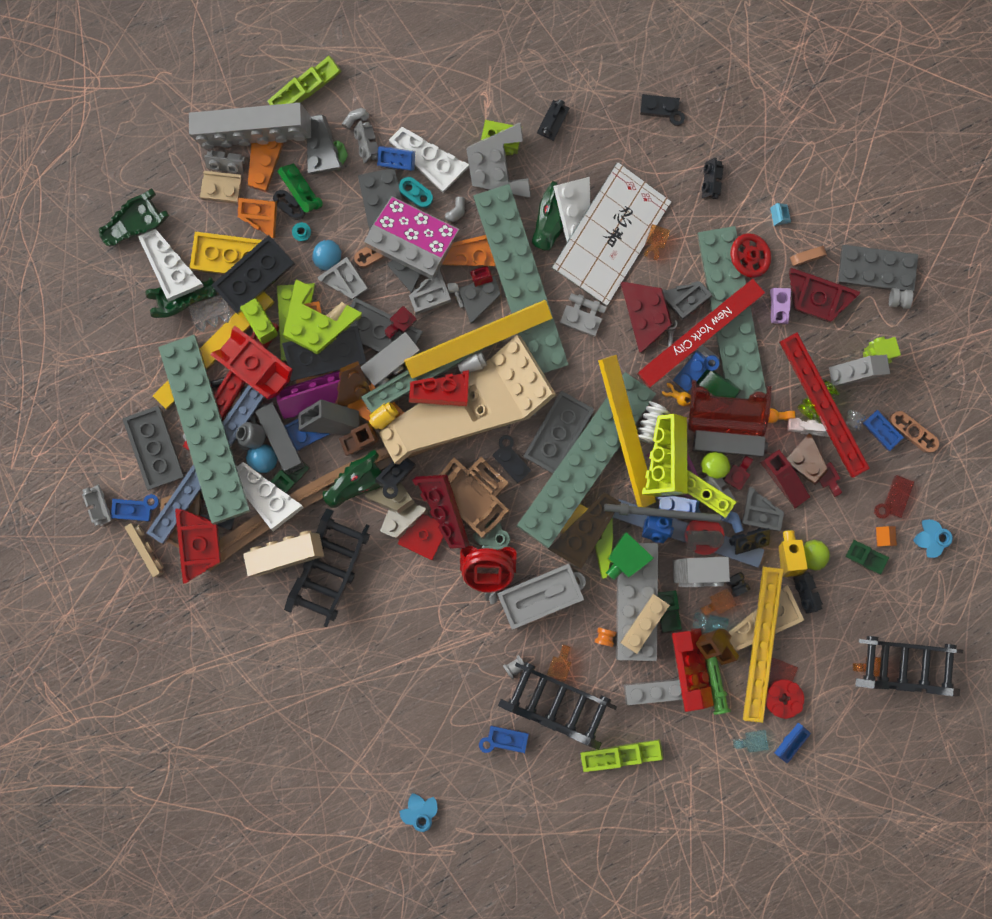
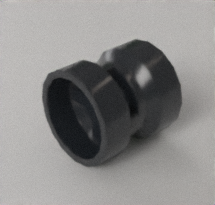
[726,572,751,598]

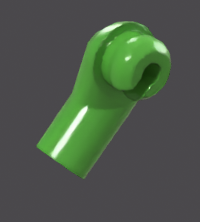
[333,140,348,170]

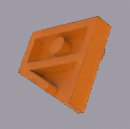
[238,198,277,238]

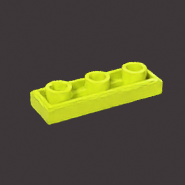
[687,470,737,518]

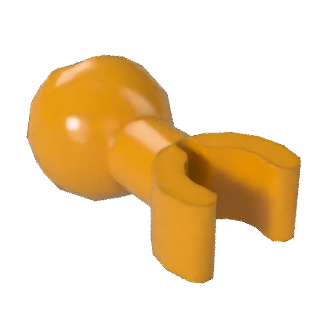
[662,383,692,406]
[764,408,795,423]

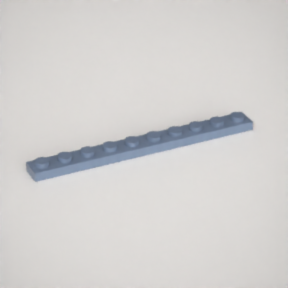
[147,385,265,544]

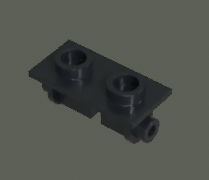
[537,99,570,141]
[701,158,724,199]
[729,528,770,555]
[793,572,823,614]

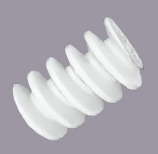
[637,401,670,444]

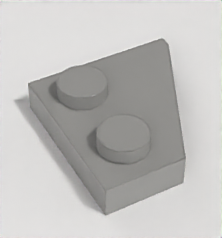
[317,257,369,300]
[409,269,451,315]

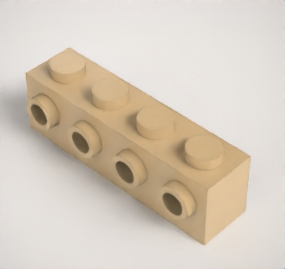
[243,531,324,576]

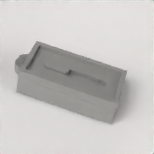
[497,564,586,630]

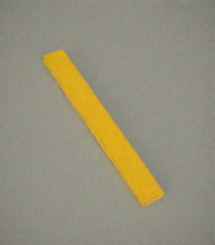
[153,292,275,409]
[404,300,552,379]
[598,355,656,507]
[743,566,784,723]

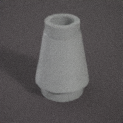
[457,352,487,374]

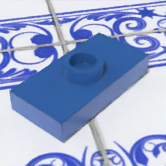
[377,146,416,171]
[862,410,904,451]
[774,723,811,763]

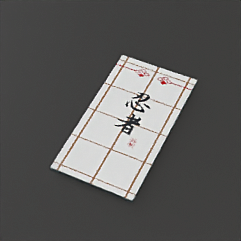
[551,162,671,306]

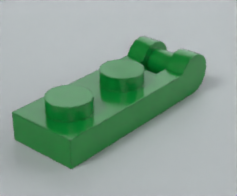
[277,163,323,213]

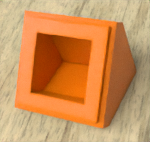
[876,526,897,546]

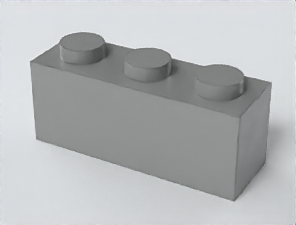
[361,332,421,388]
[829,355,890,386]
[624,679,683,705]

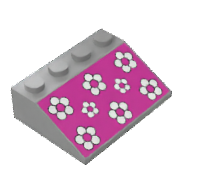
[364,196,459,280]

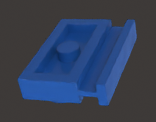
[285,418,330,450]

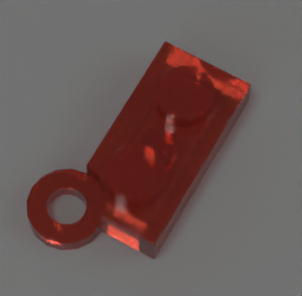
[874,475,914,519]

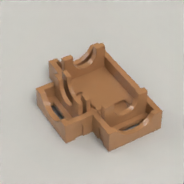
[439,457,510,539]

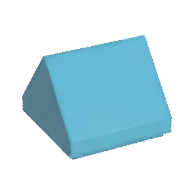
[770,203,791,226]

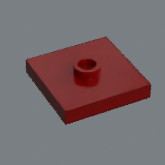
[397,514,443,560]

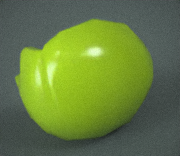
[700,452,730,479]
[804,539,830,571]

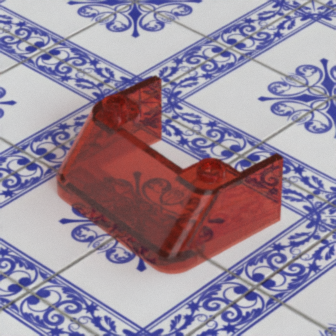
[688,380,772,437]

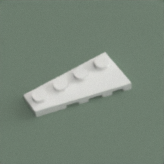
[389,127,469,193]
[553,177,590,243]
[138,229,204,302]
[237,462,304,531]

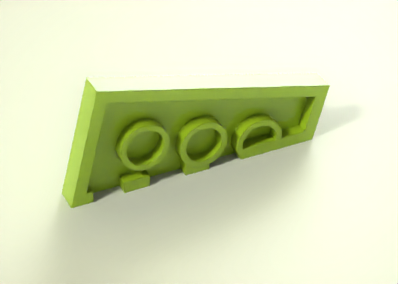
[277,283,316,362]

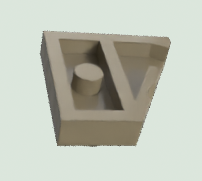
[365,483,415,514]

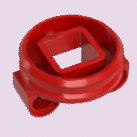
[460,546,517,592]

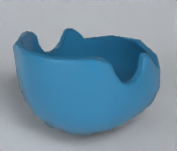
[312,240,342,270]
[246,444,278,473]

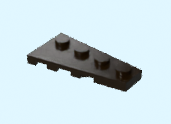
[548,492,621,569]

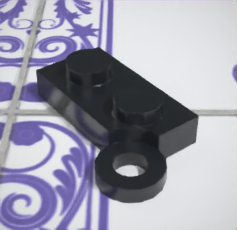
[640,94,685,126]
[492,435,532,484]
[375,458,416,499]

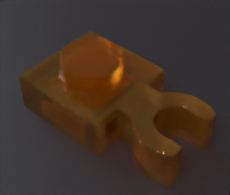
[644,224,670,260]

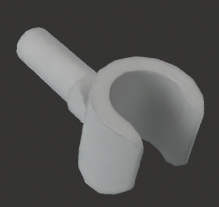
[447,283,464,308]
[667,320,677,347]
[485,591,499,604]

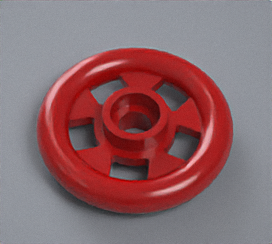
[730,233,771,278]

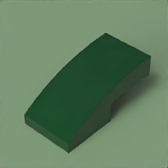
[697,369,741,405]
[270,461,310,493]
[845,540,889,575]
[657,590,682,634]

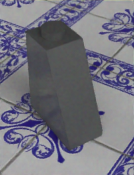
[299,400,360,435]

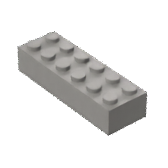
[189,103,311,149]
[616,543,658,661]
[673,557,730,587]

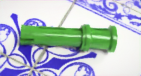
[706,657,731,715]

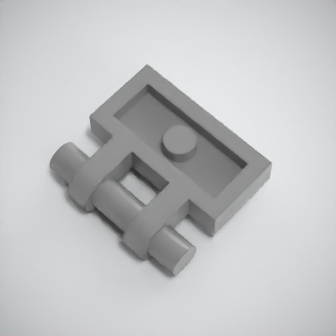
[560,293,607,337]

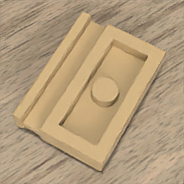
[200,171,242,203]

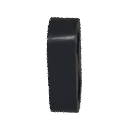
[273,190,305,220]

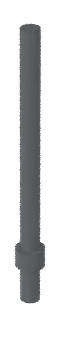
[604,503,721,523]

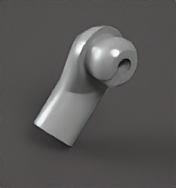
[342,108,369,129]
[445,197,465,222]

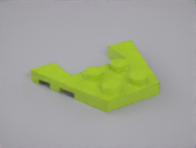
[283,279,362,355]

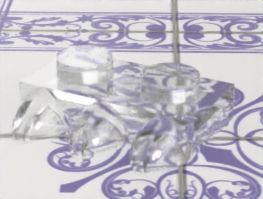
[188,295,231,332]

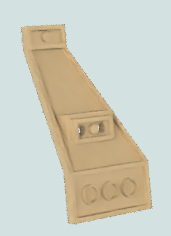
[379,335,556,464]

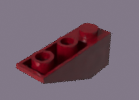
[760,449,810,508]

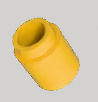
[369,402,399,430]

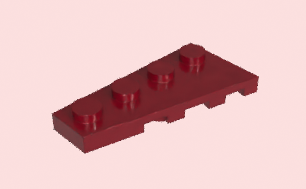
[413,475,470,549]

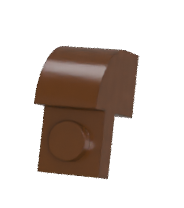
[338,423,379,456]
[696,629,739,665]

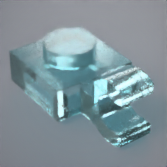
[693,612,729,633]
[733,729,769,752]

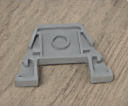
[466,123,531,197]

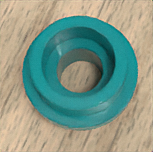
[292,222,311,242]

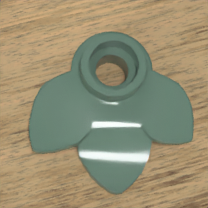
[473,520,511,550]

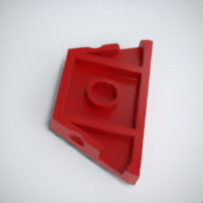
[175,508,221,584]

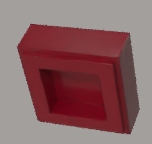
[470,266,493,287]

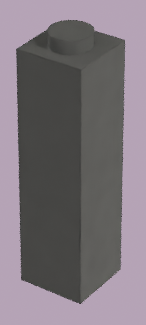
[255,403,305,475]
[692,430,768,458]

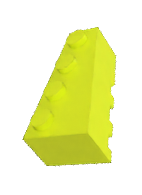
[642,414,687,497]

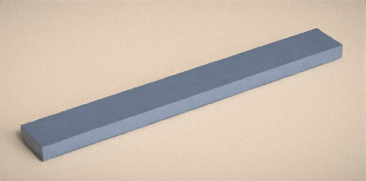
[612,499,764,568]

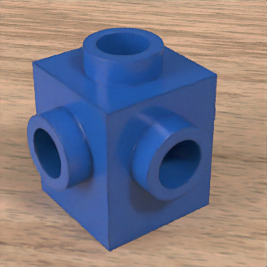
[642,516,674,544]

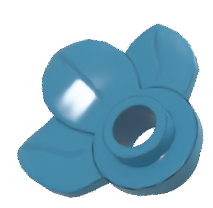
[913,519,953,558]
[399,793,438,832]

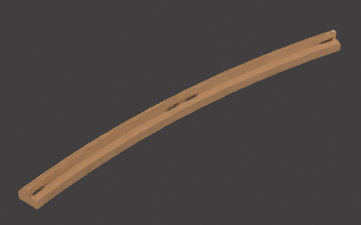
[208,430,491,572]

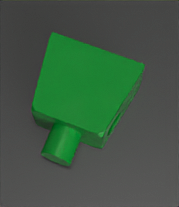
[606,532,654,581]

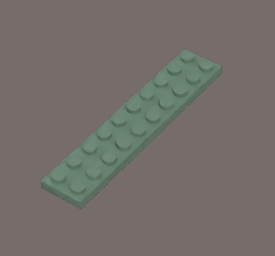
[473,184,568,373]
[697,226,769,418]
[158,335,251,525]
[516,372,656,548]

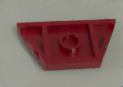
[789,268,860,323]
[621,282,672,353]

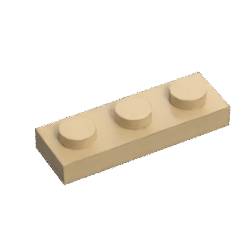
[125,523,164,577]
[620,594,670,654]

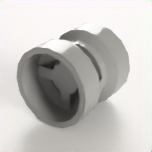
[889,288,913,309]

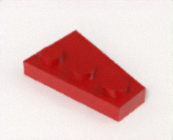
[409,370,469,406]

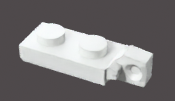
[788,418,829,437]

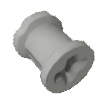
[503,655,524,680]

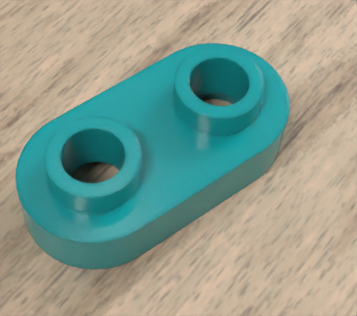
[399,177,433,209]

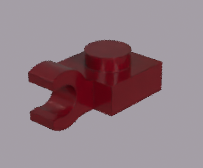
[384,306,417,339]
[724,456,753,491]
[819,462,842,497]

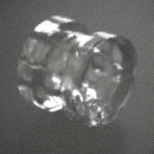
[844,410,866,432]

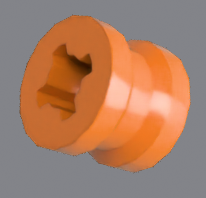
[594,627,617,647]

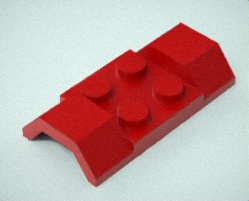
[210,326,293,400]
[672,628,714,712]

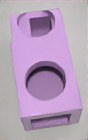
[770,288,791,324]

